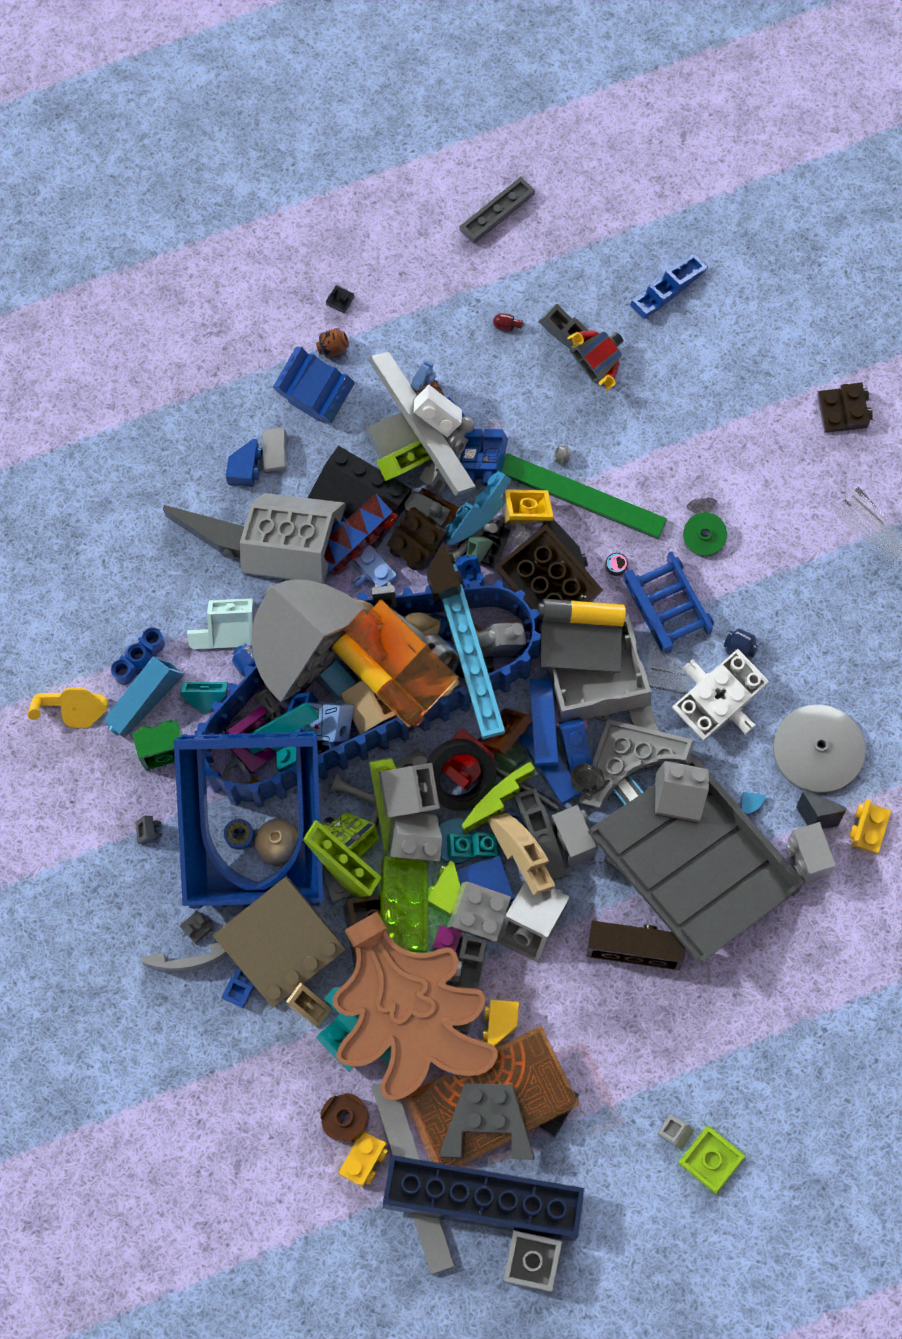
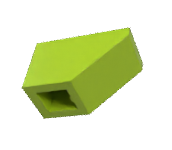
[425,861,461,917]

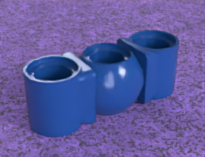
[111,627,165,685]

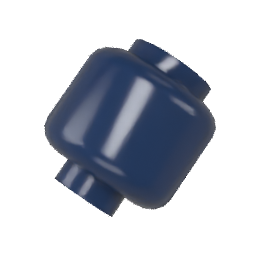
[724,629,759,659]

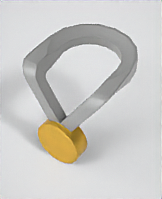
[222,758,261,784]

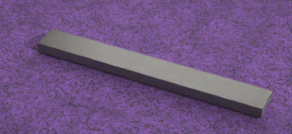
[369,352,476,496]
[371,1083,454,1275]

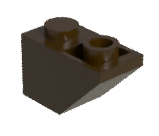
[427,545,463,602]

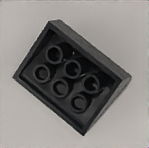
[307,445,412,549]

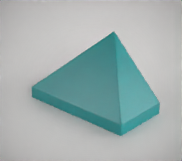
[180,682,228,714]

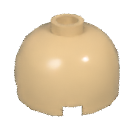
[255,819,299,866]

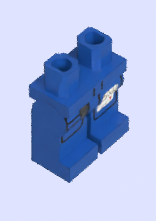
[460,429,508,487]

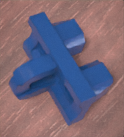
[456,555,484,588]

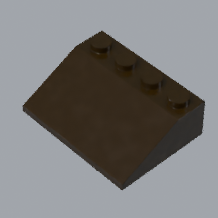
[495,524,603,623]

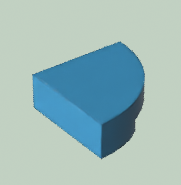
[741,792,766,816]

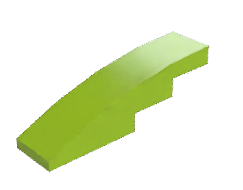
[462,761,535,834]

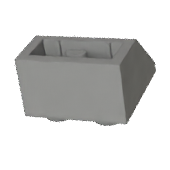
[378,763,440,818]

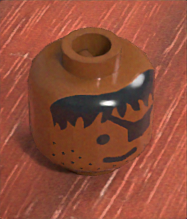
[316,328,349,359]

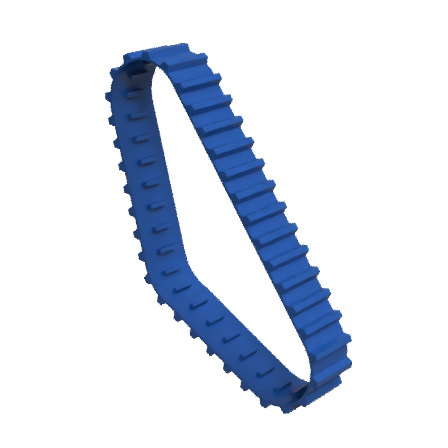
[197,580,541,807]

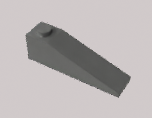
[163,505,244,559]

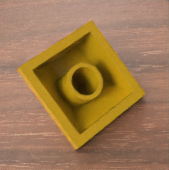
[502,490,553,525]

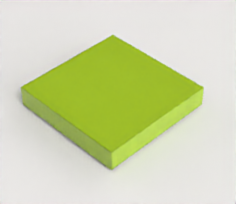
[678,1125,746,1195]

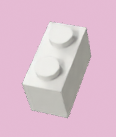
[414,385,462,437]

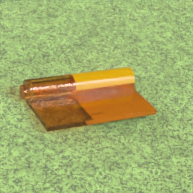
[332,600,459,728]

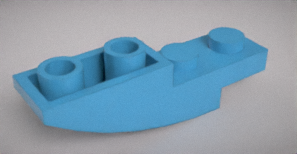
[444,471,512,545]

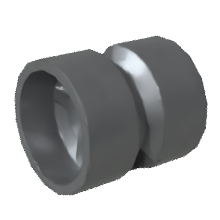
[418,634,459,676]

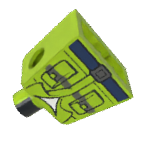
[322,812,379,858]

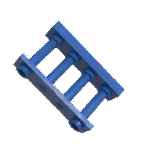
[623,551,714,655]

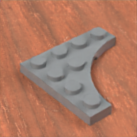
[579,719,695,810]

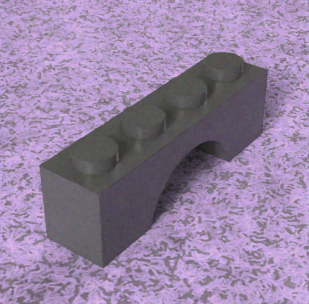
[453,935,487,1035]

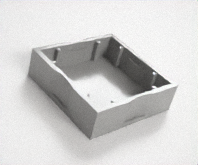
[547,616,651,722]

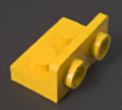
[849,799,891,855]
[338,1132,389,1188]

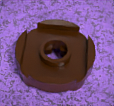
[321,1093,370,1143]

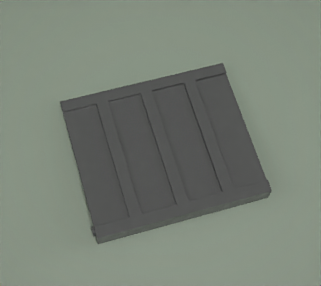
[588,755,805,965]

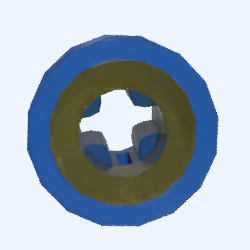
[224,819,254,850]

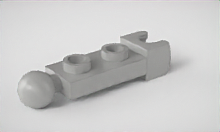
[419,416,474,493]

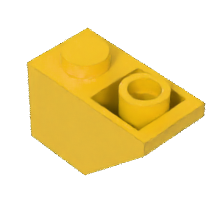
[483,1000,519,1047]

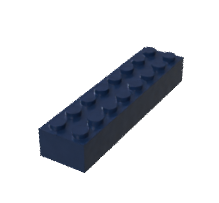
[382,1155,585,1242]

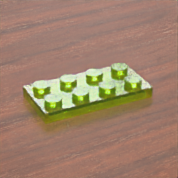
[381,856,428,953]

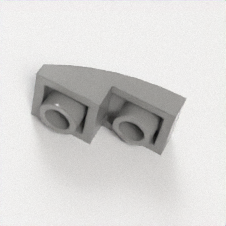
[263,427,287,472]

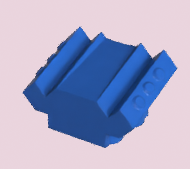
[273,347,355,423]

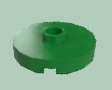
[683,512,727,557]

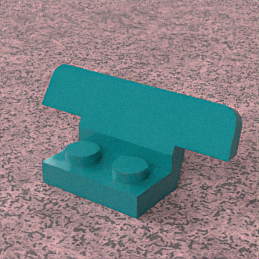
[248,703,319,772]
[316,987,391,1072]

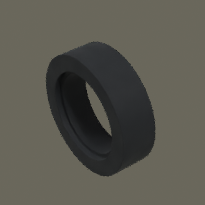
[426,739,496,811]

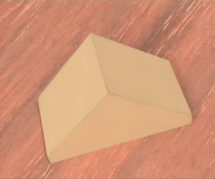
[286,983,332,1028]

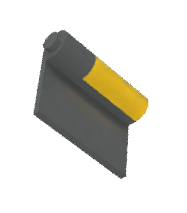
[537,599,626,673]

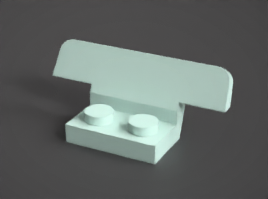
[187,598,254,649]

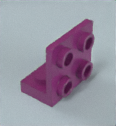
[226,705,276,774]

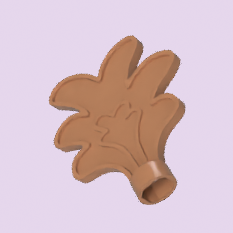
[333,911,498,1100]

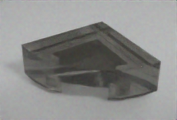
[686,497,717,514]

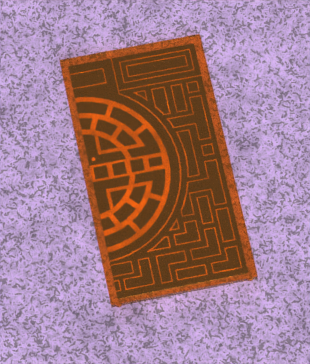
[403,1025,580,1167]

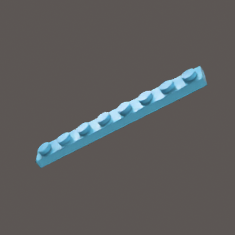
[442,564,505,739]

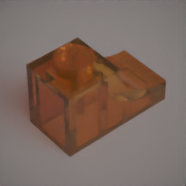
[344,609,389,662]

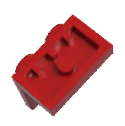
[441,728,496,791]

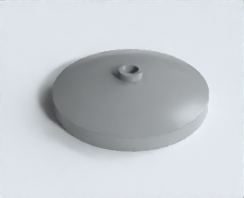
[773,705,866,794]

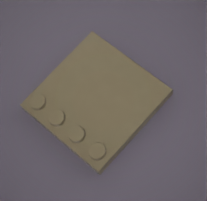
[213,876,346,1008]

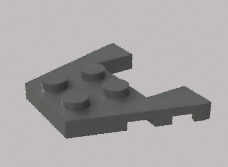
[440,1083,534,1160]

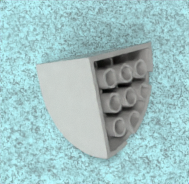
[252,579,370,702]

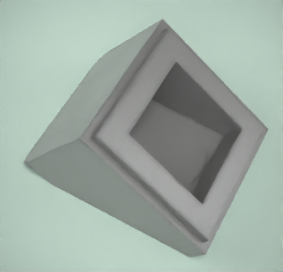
[657,1114,694,1151]

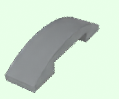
[140,943,229,973]

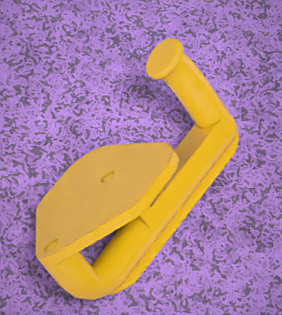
[27,688,108,728]

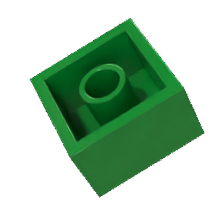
[132,720,183,771]

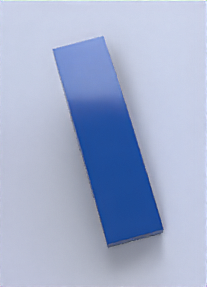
[630,253,708,319]
[529,678,558,766]
[518,721,582,806]

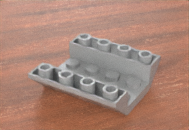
[240,493,346,584]

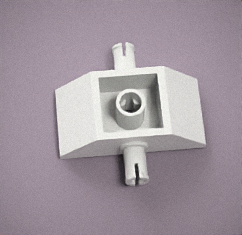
[672,649,769,741]

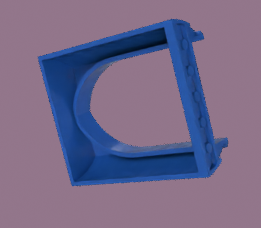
[174,727,324,909]

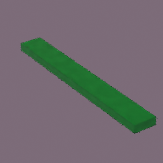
[501,453,667,540]

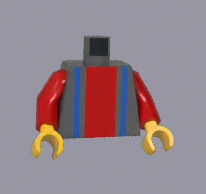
[567,330,624,392]

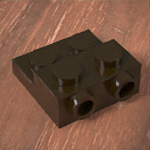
[817,382,873,433]
[386,507,448,571]

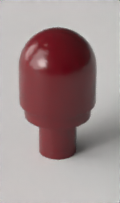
[493,313,523,331]

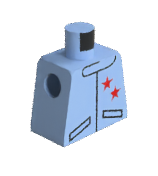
[307,702,354,753]

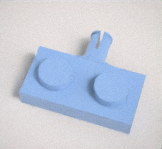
[352,545,398,588]

